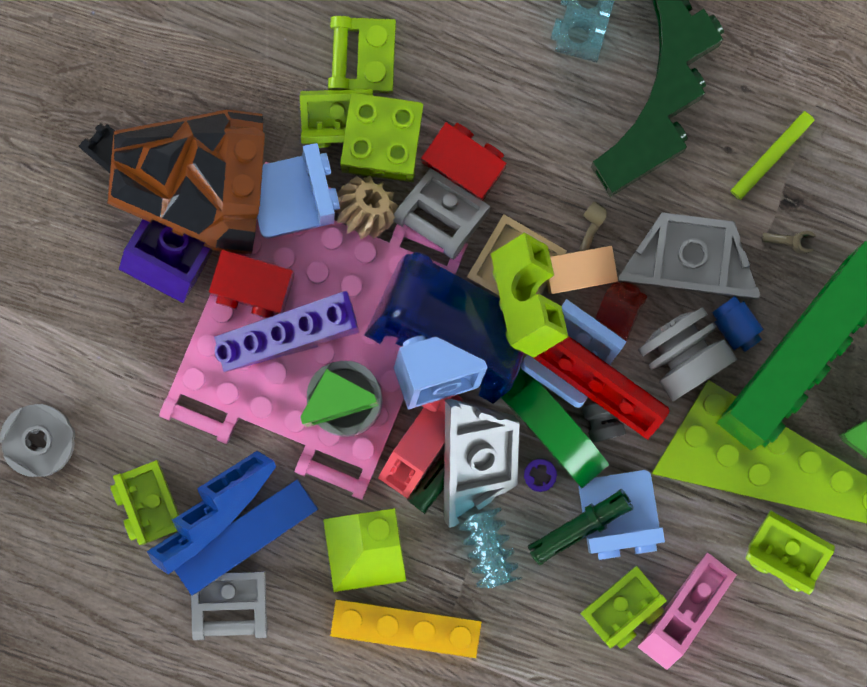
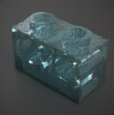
[551,0,614,63]

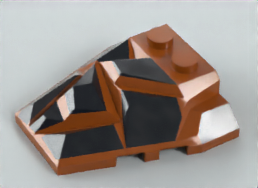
[107,110,265,254]

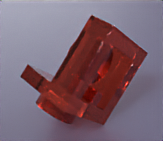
[595,282,648,341]

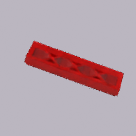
[532,336,670,440]

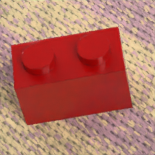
[421,122,507,201]
[209,250,295,318]

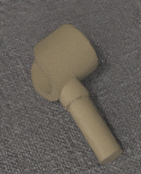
[578,202,607,251]
[762,231,816,254]

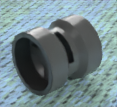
[582,403,626,443]

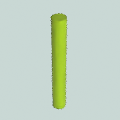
[730,111,815,200]

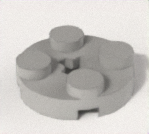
[0,404,75,477]

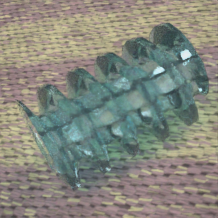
[458,507,523,589]

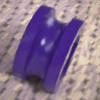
[524,458,557,492]

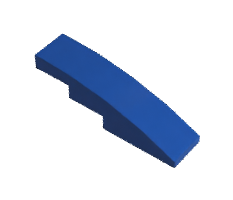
[147,451,277,575]
[174,479,318,596]

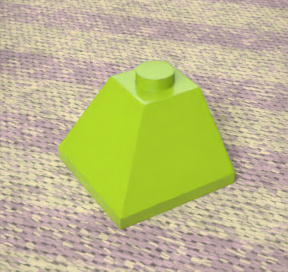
[323,508,407,592]

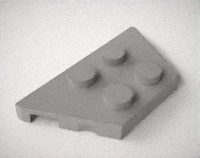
[618,212,760,300]
[444,399,520,528]

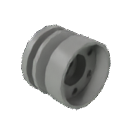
[638,307,738,402]

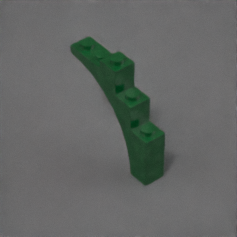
[591,0,724,197]

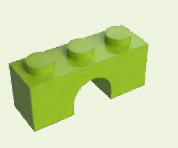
[491,232,568,358]

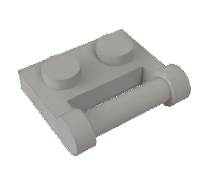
[393,168,490,260]
[191,572,268,640]

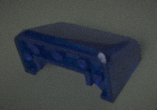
[364,252,524,404]

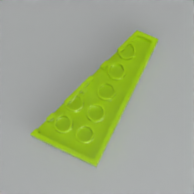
[651,380,867,524]

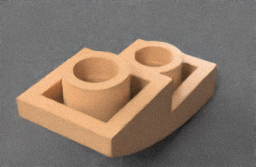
[547,246,618,294]

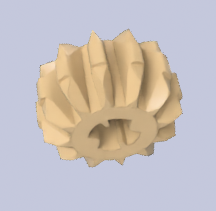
[334,176,398,239]

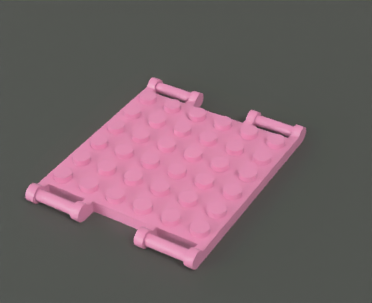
[159,161,468,500]

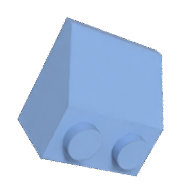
[394,336,487,410]

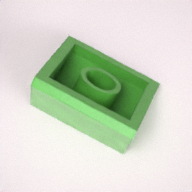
[300,369,379,427]

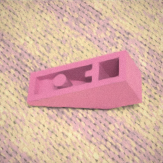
[638,552,737,670]

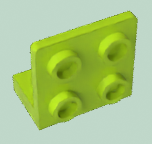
[340,93,423,183]

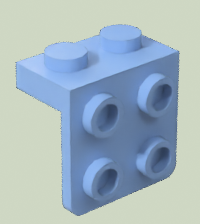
[257,143,340,239]
[521,299,627,408]
[578,470,665,560]

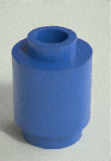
[712,296,764,352]

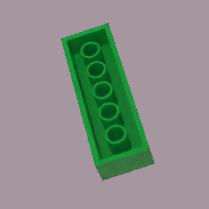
[716,241,867,450]

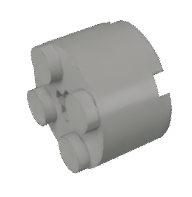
[307,361,383,437]

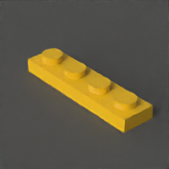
[330,599,482,658]

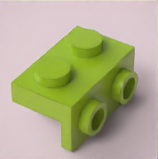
[300,89,373,148]
[110,460,179,545]
[746,510,835,595]
[580,566,667,649]

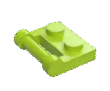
[328,16,396,94]

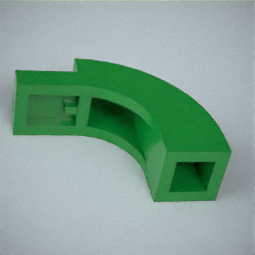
[494,367,609,488]

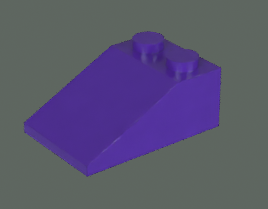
[118,219,213,303]

